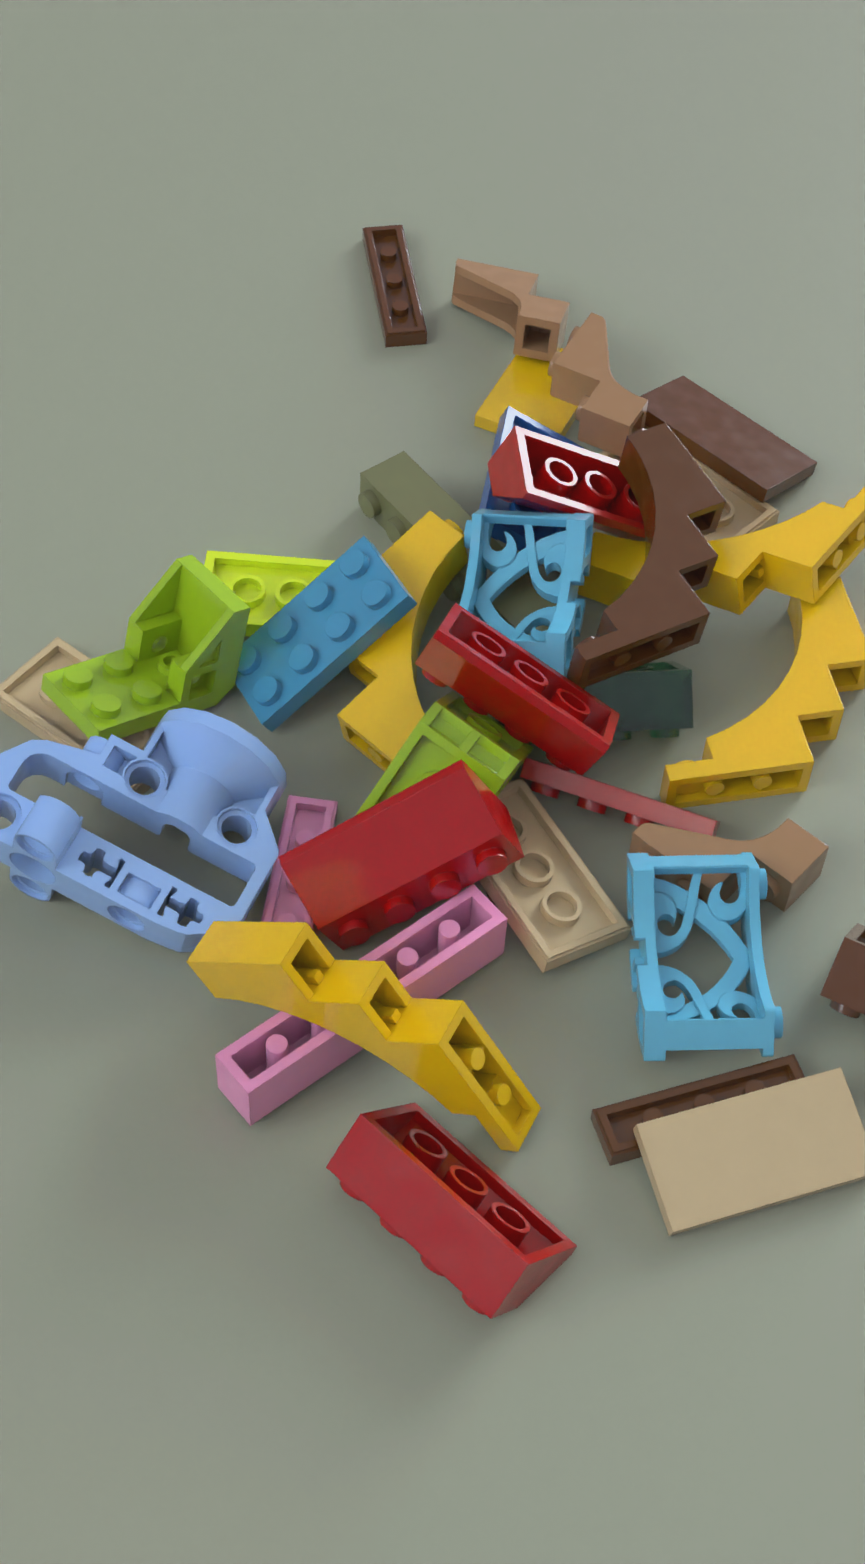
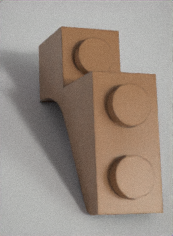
[451,258,570,362]
[548,312,648,457]
[629,818,829,912]

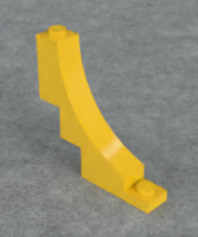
[578,486,865,615]
[337,510,468,772]
[659,576,865,808]
[186,921,541,1152]

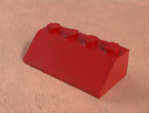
[487,426,646,541]
[415,603,620,776]
[279,759,524,951]
[326,1102,577,1319]

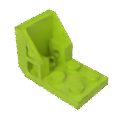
[41,554,250,740]
[355,691,534,816]

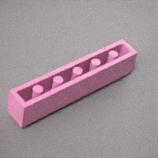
[215,884,508,1126]

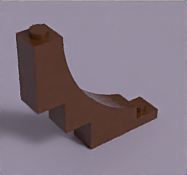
[567,423,726,688]

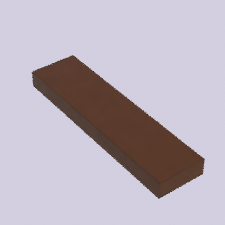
[363,225,427,348]
[591,1054,805,1166]

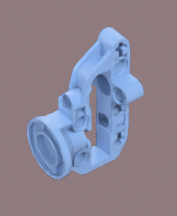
[0,707,287,952]

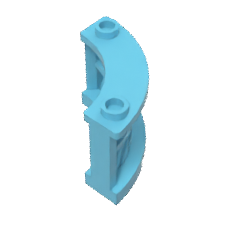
[459,508,594,678]
[627,852,783,1061]

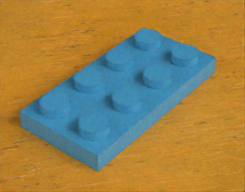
[235,536,417,732]

